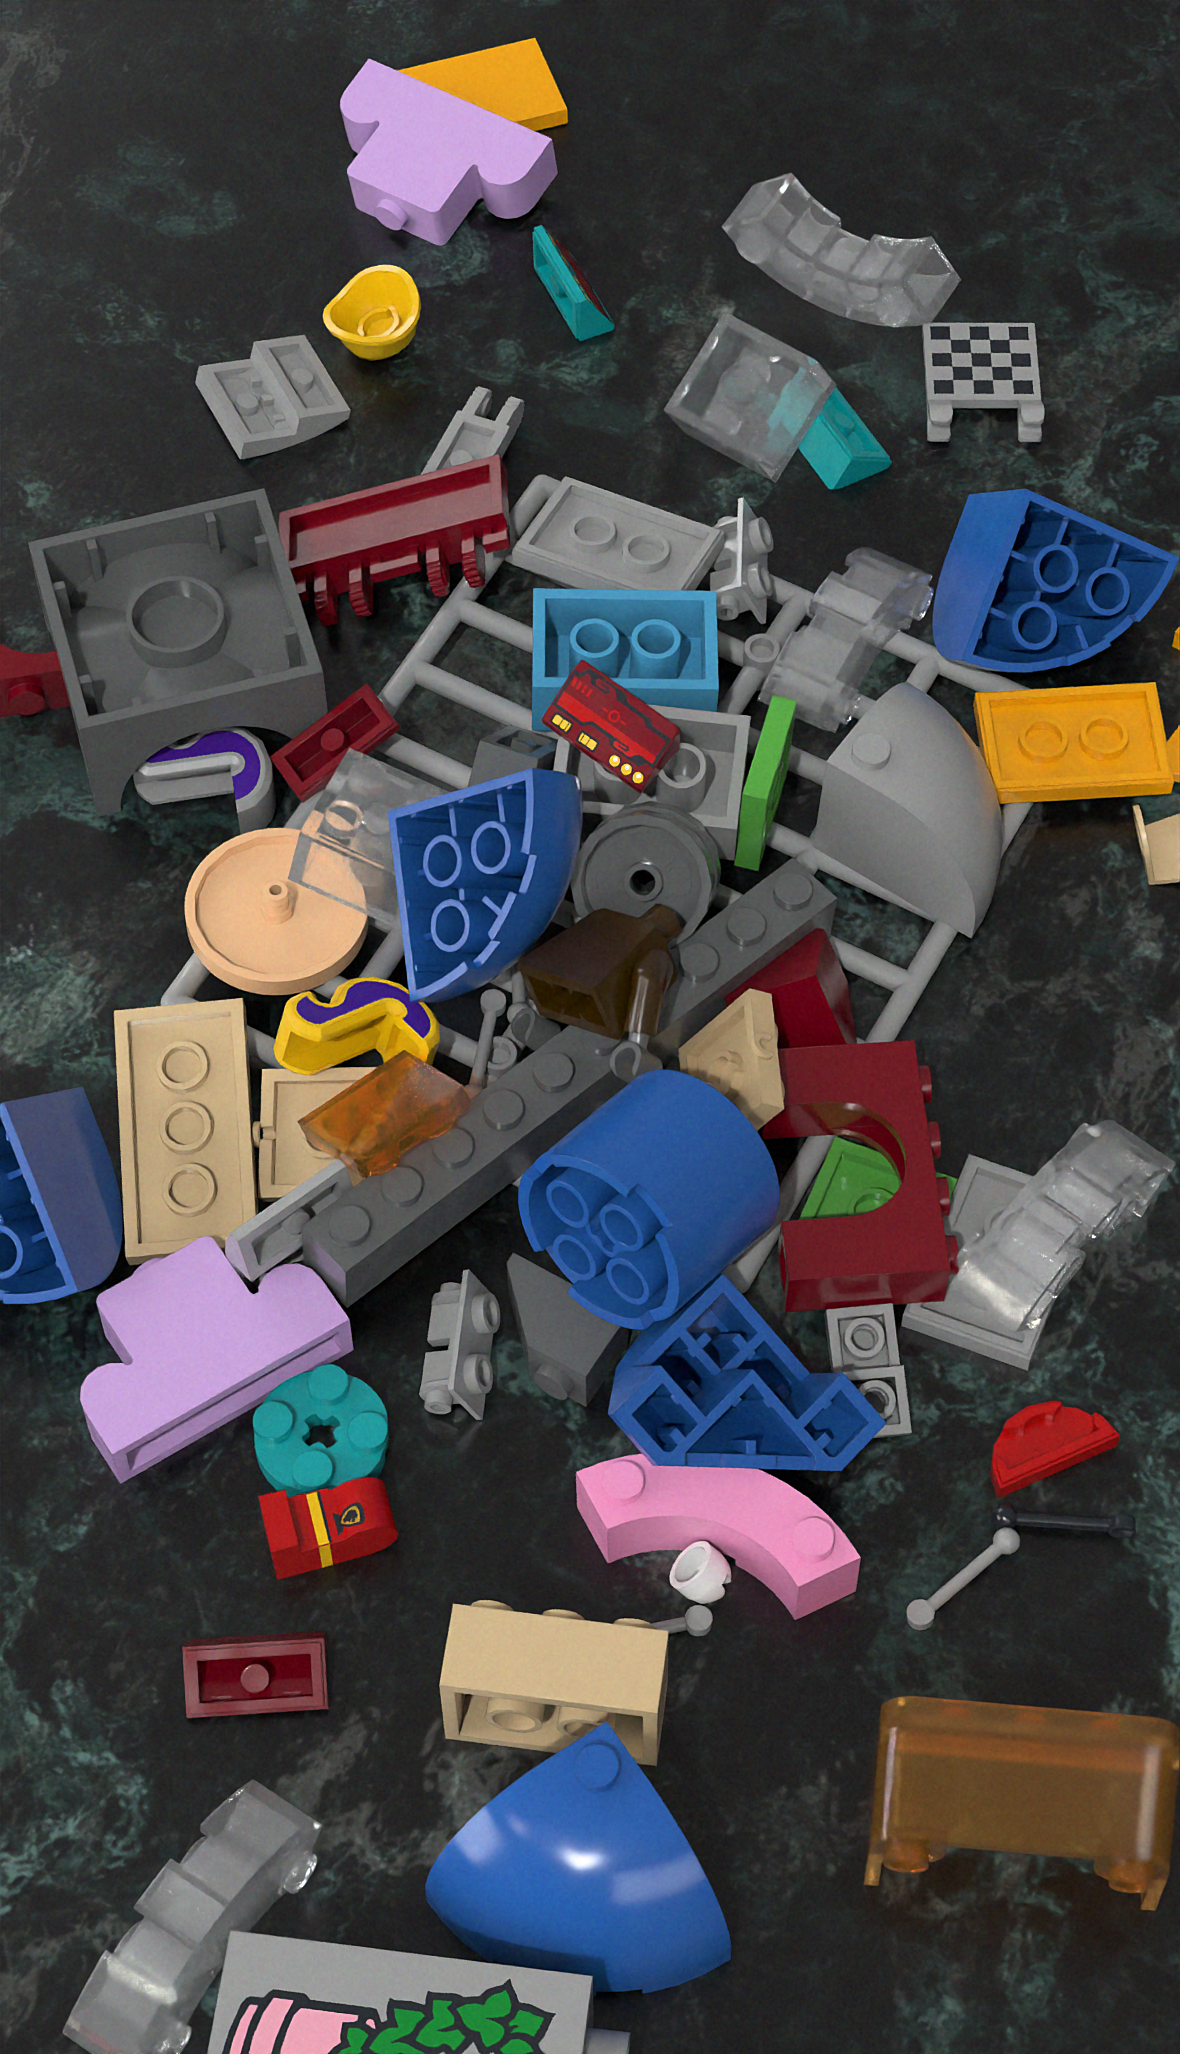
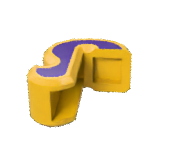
[273,977,440,1089]

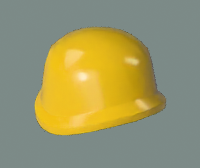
[323,265,421,361]

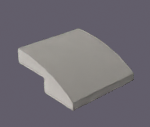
[195,335,351,459]
[225,1158,353,1294]

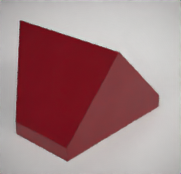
[724,927,857,1049]

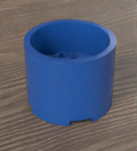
[518,1069,780,1330]

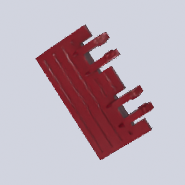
[279,454,511,627]

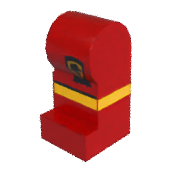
[258,1477,398,1580]

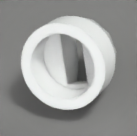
[670,1541,732,1604]

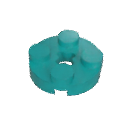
[253,1364,389,1497]

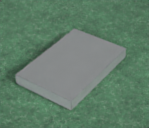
[512,476,725,591]
[901,1154,1093,1371]

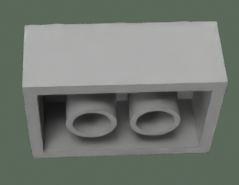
[553,704,751,860]

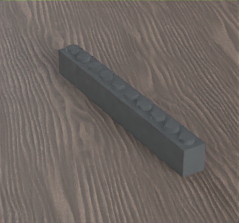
[302,857,837,1308]

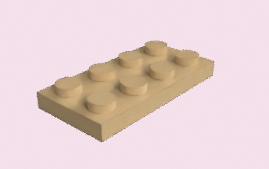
[114,998,258,1265]

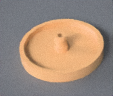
[185,828,369,995]

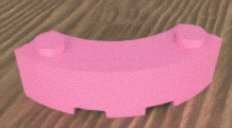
[576,1454,861,1620]

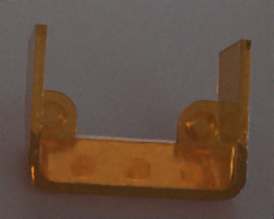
[864,1696,1180,1911]

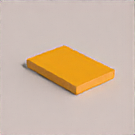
[397,38,568,131]
[973,682,1174,804]

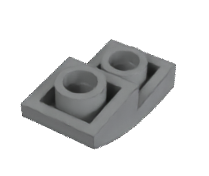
[824,1303,912,1438]

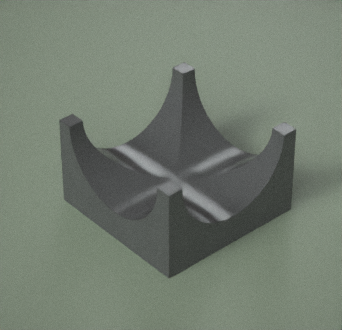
[28,488,328,817]

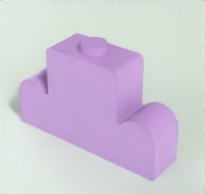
[340,59,558,246]
[80,1236,354,1484]

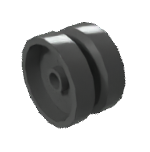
[570,801,721,949]

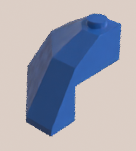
[608,1273,887,1471]

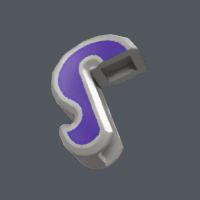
[133,726,276,835]

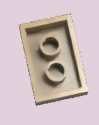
[439,1600,669,1766]

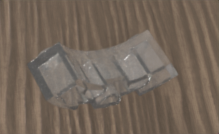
[722,173,961,327]
[757,547,934,732]
[950,1119,1176,1333]
[62,1779,323,2054]

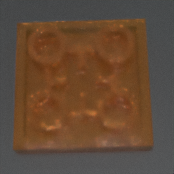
[297,1050,472,1179]

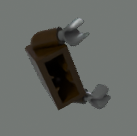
[511,903,681,1084]

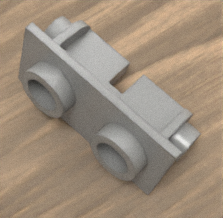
[710,497,773,624]
[419,1269,500,1420]

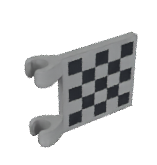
[922,322,1045,442]

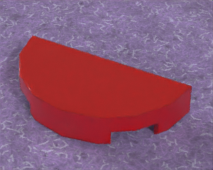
[990,1400,1120,1499]

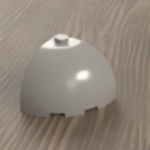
[813,682,1003,938]

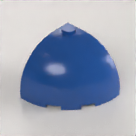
[932,489,1180,673]
[388,768,583,1003]
[0,1087,123,1304]
[425,1721,731,1996]

